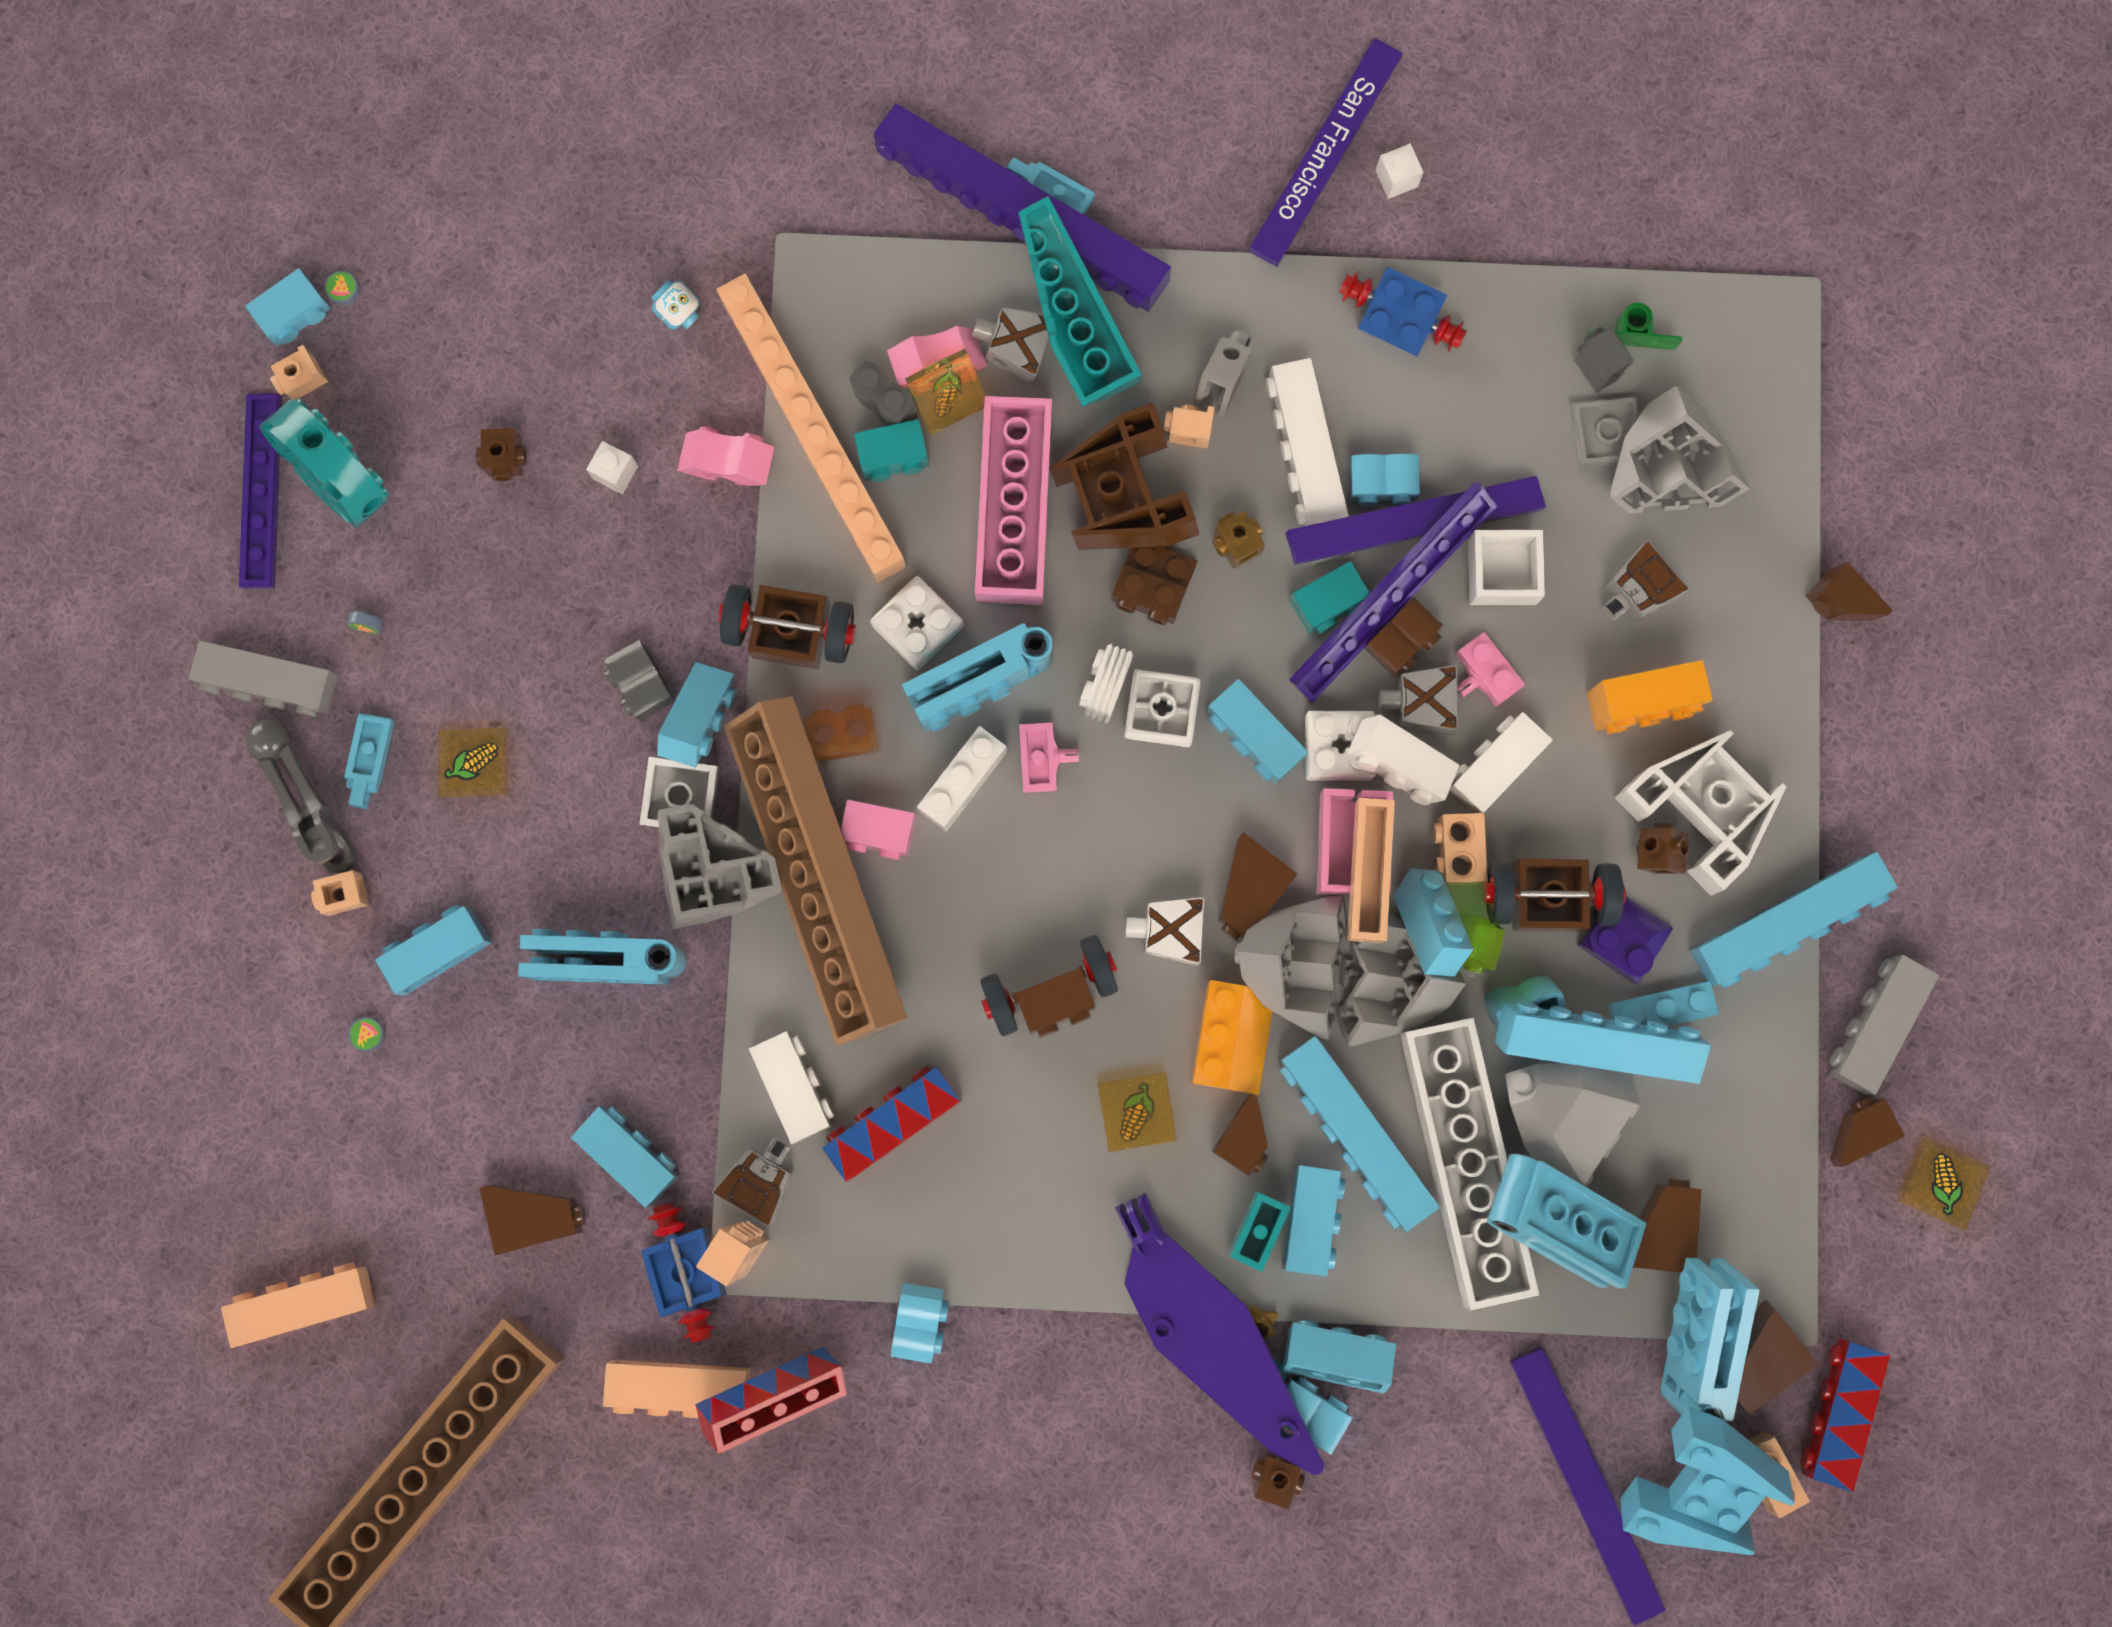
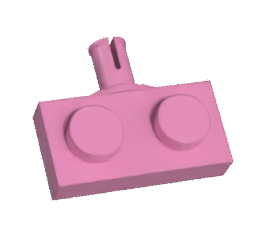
[1456,632,1525,707]
[1019,722,1079,793]

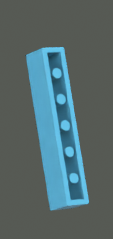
[1689,852,1898,989]
[1494,1001,1711,1084]
[1279,1036,1440,1232]

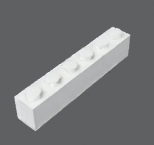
[1265,358,1355,565]

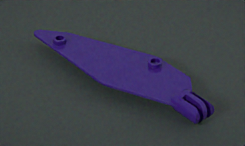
[1115,1193,1324,1475]

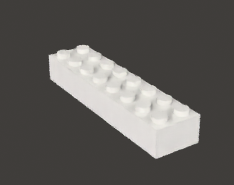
[1400,1018,1539,1311]

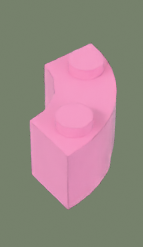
[887,326,987,392]
[677,427,774,486]

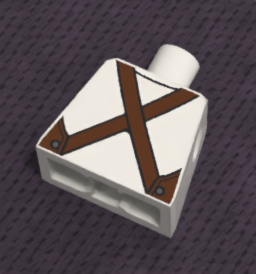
[1125,898,1204,965]

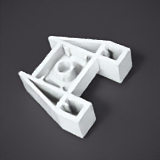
[1614,730,1786,896]

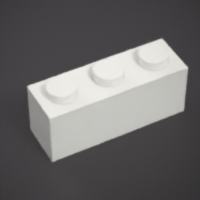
[1449,712,1553,813]
[1347,715,1459,805]
[917,726,1007,832]
[749,1031,835,1144]

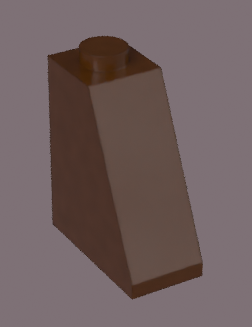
[1218,832,1298,941]
[1633,1179,1701,1272]
[479,1185,586,1256]
[1736,1300,1818,1415]

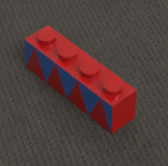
[822,1066,961,1182]
[1800,1339,1890,1493]
[695,1347,847,1454]

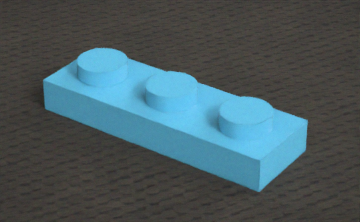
[1607,981,1719,1026]

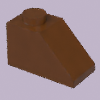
[1806,562,1893,621]
[1212,1094,1268,1176]
[1830,1096,1905,1167]

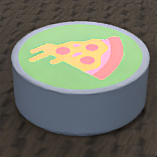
[324,271,360,306]
[347,611,383,634]
[348,1017,386,1052]

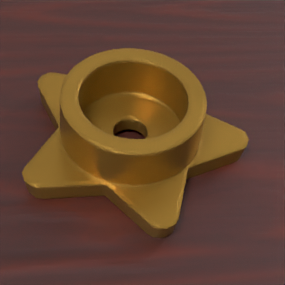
[1249,1304,1278,1340]

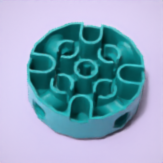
[259,398,390,529]

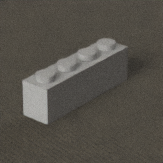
[188,641,339,717]
[1829,955,1940,1095]

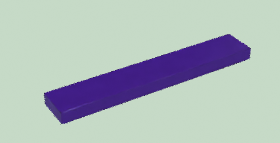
[239,393,282,589]

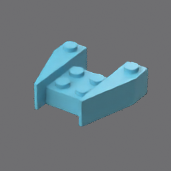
[1620,1406,1795,1555]

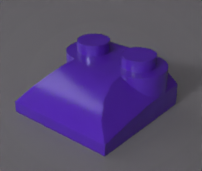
[1578,897,1673,985]

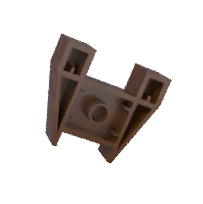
[1049,402,1200,550]

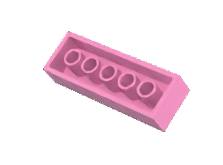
[975,396,1052,605]

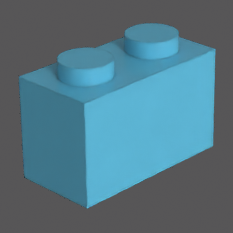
[245,268,331,346]

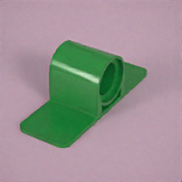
[1584,302,1683,350]

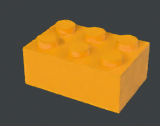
[1587,660,1713,735]

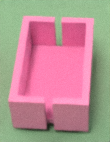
[1316,788,1393,896]

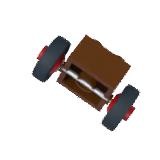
[718,584,856,670]
[1483,859,1626,932]
[980,935,1118,1038]

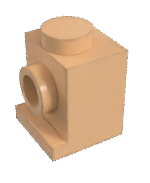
[270,345,328,400]
[1163,405,1215,449]
[311,870,370,916]

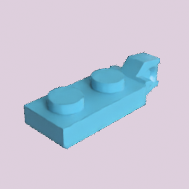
[1006,157,1095,215]
[344,713,395,810]

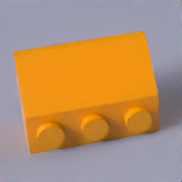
[1191,980,1273,1095]

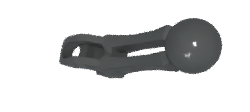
[245,719,357,874]

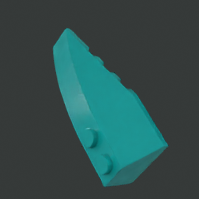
[1019,196,1142,407]

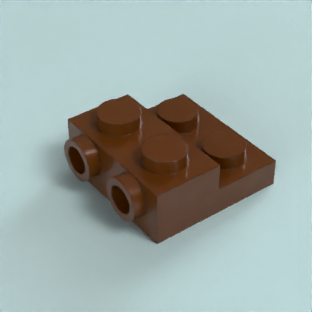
[1111,547,1198,625]

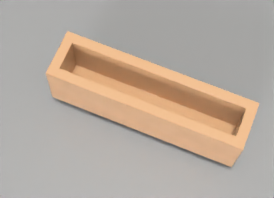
[1347,798,1395,943]
[696,1220,769,1287]
[221,1262,376,1348]
[603,1360,750,1418]

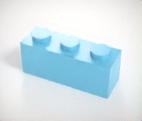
[657,662,737,768]
[1207,679,1309,784]
[1393,868,1474,977]
[375,905,492,996]
[570,1106,679,1208]
[1282,1164,1345,1277]
[1282,1320,1396,1393]

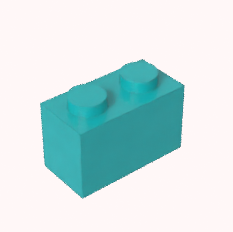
[853,419,929,482]
[1289,561,1370,635]
[1227,1191,1291,1272]

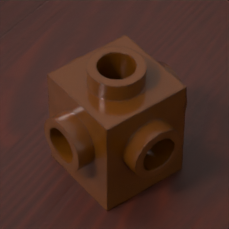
[476,428,527,481]
[1636,822,1690,874]
[1251,1451,1305,1510]

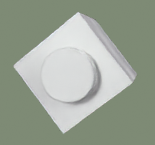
[1375,143,1424,199]
[586,441,638,495]

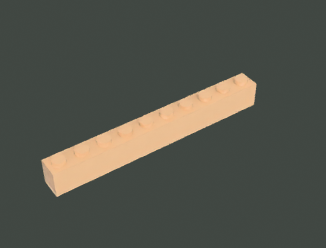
[716,273,906,583]

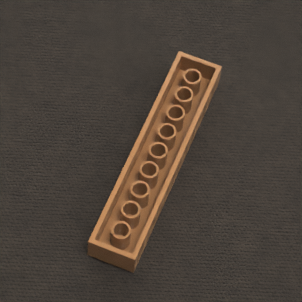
[724,696,908,1046]
[268,1315,565,1627]

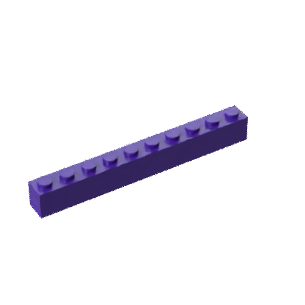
[874,103,1171,312]

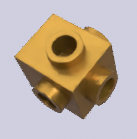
[1212,511,1265,569]

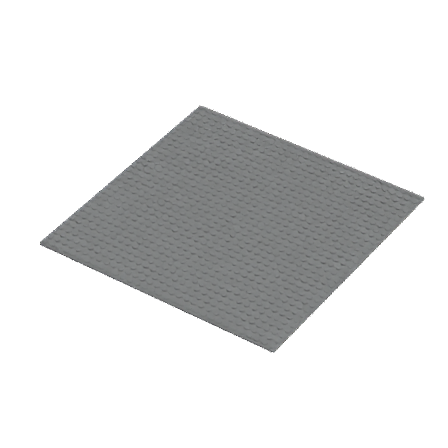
[711,233,1821,1346]

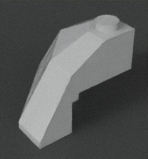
[1610,385,1750,514]
[658,804,782,929]
[1235,894,1347,1040]
[1337,913,1466,1046]
[1505,1063,1640,1187]

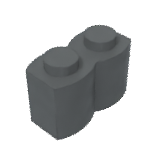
[1574,327,1634,393]
[849,361,917,426]
[604,640,676,721]

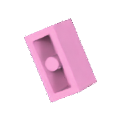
[840,800,916,861]

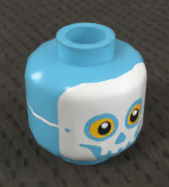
[651,280,700,330]

